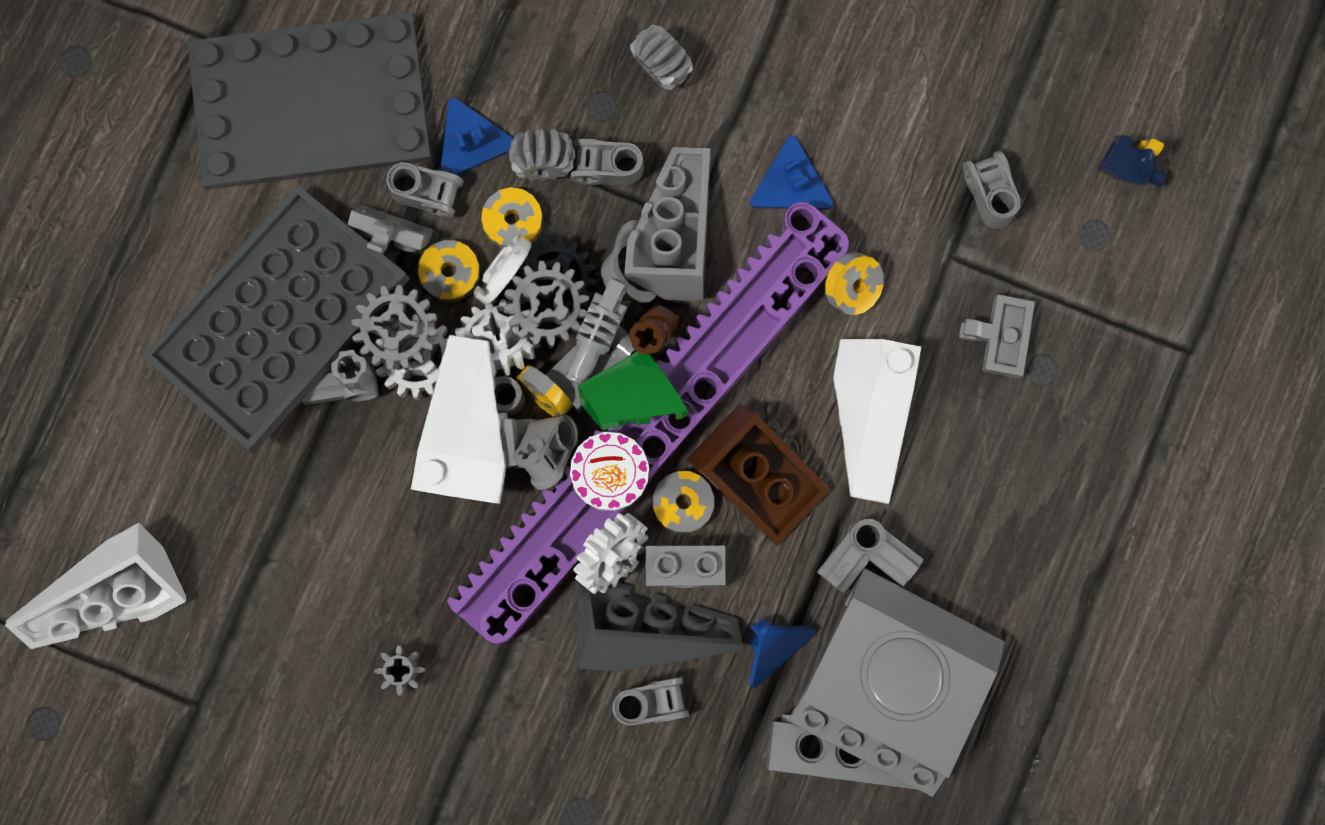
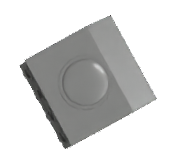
[788,568,1005,797]

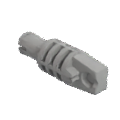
[565,278,628,384]

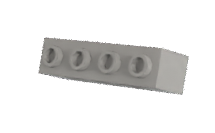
[766,714,918,790]

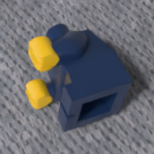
[1097,134,1167,188]

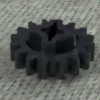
[514,237,597,316]

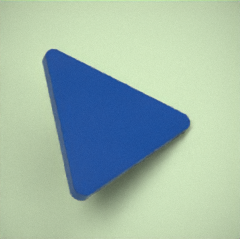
[441,98,514,175]
[750,136,833,210]
[748,619,817,688]

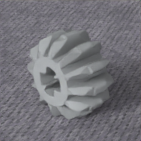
[630,24,693,90]
[509,128,575,182]

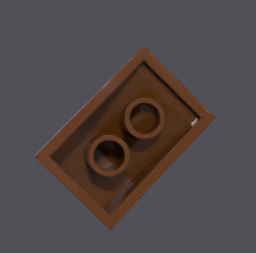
[686,403,830,546]

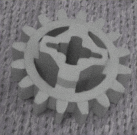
[504,261,589,348]
[351,285,438,372]

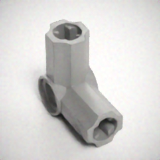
[302,350,379,405]
[817,519,924,593]

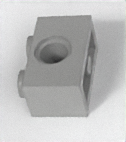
[646,545,726,589]

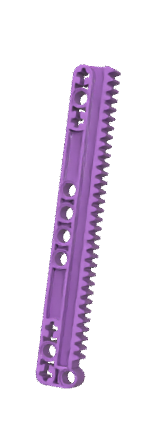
[447,202,849,645]

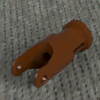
[629,300,683,355]

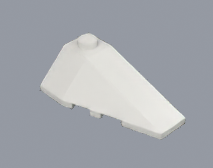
[411,335,507,504]
[833,339,921,504]
[5,523,186,649]

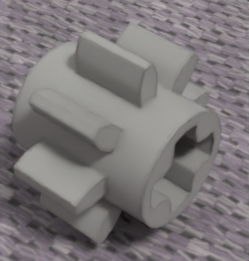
[374,646,426,696]

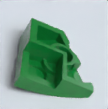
[578,352,688,430]

